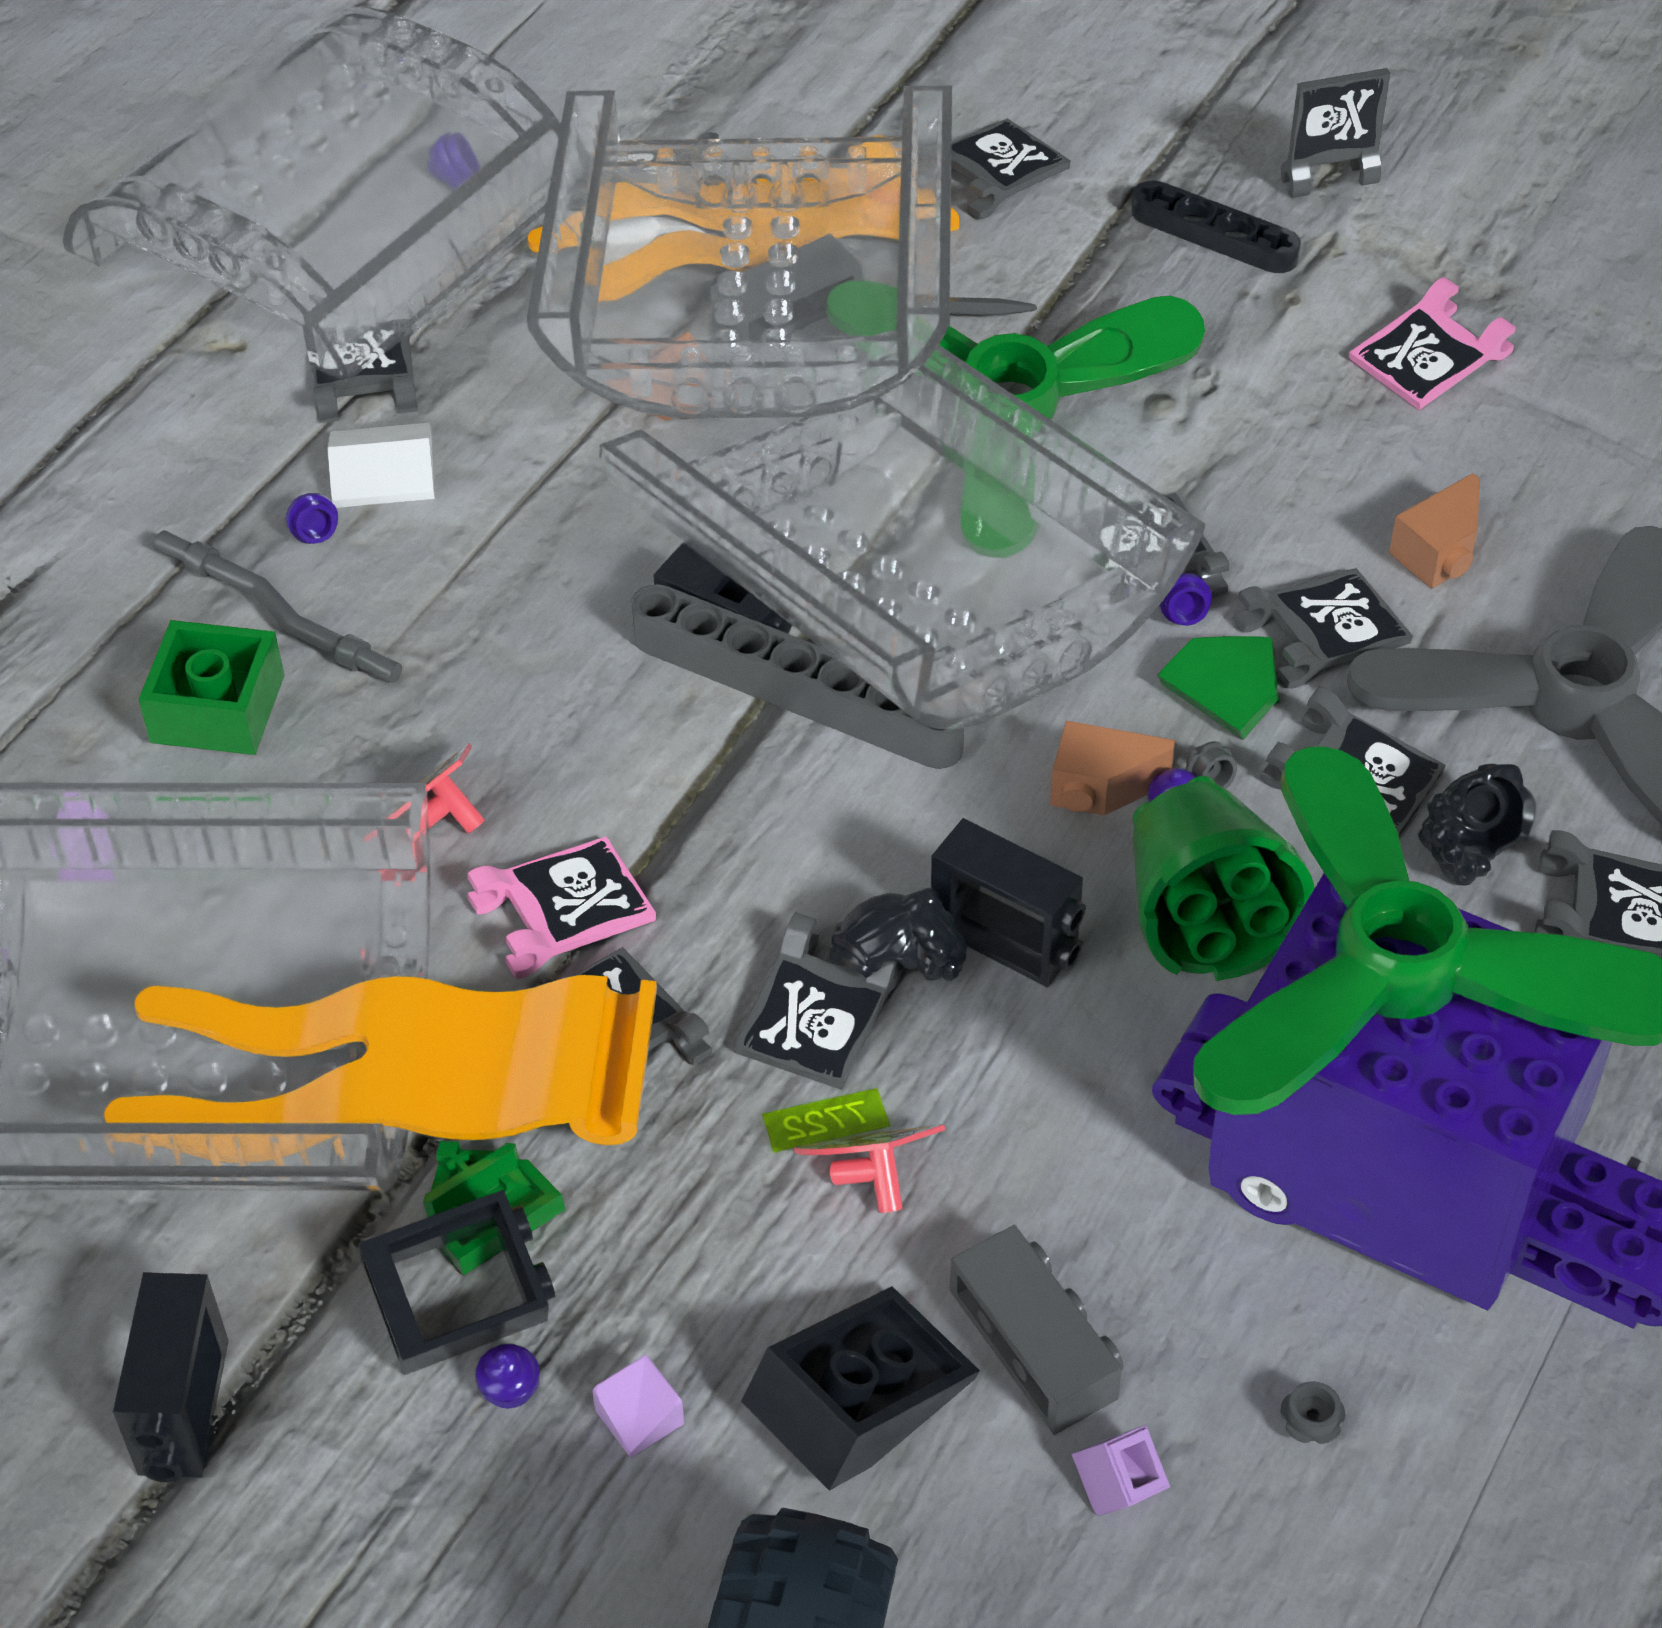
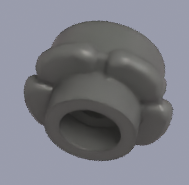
[1185,741,1237,789]
[1280,1381,1346,1444]

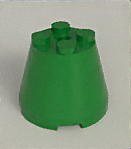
[1132,776,1315,981]

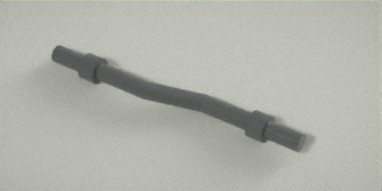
[155,530,402,683]

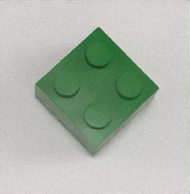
[138,620,285,755]

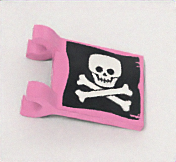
[1349,277,1516,410]
[468,836,656,978]

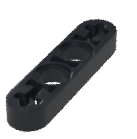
[1131,180,1301,273]

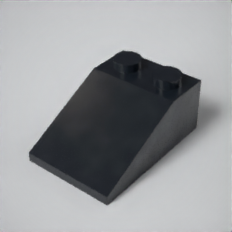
[741,1286,980,1491]

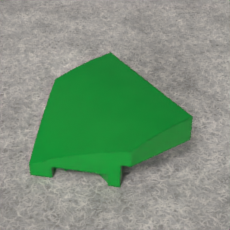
[1157,636,1280,740]
[423,1141,566,1276]

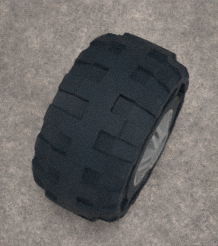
[704,1508,898,1628]

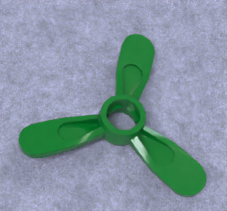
[828,285,1205,562]
[1194,746,1662,1115]

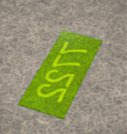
[762,1088,890,1153]

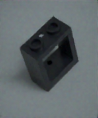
[931,818,1086,988]
[359,1190,556,1375]
[113,1272,229,1482]

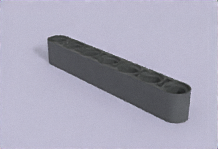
[631,584,965,769]

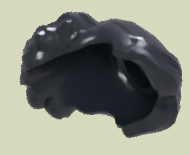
[1418,763,1536,886]
[829,888,968,981]

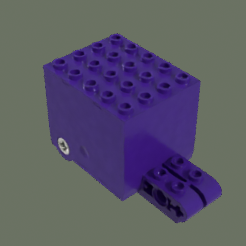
[1152,873,1662,1329]

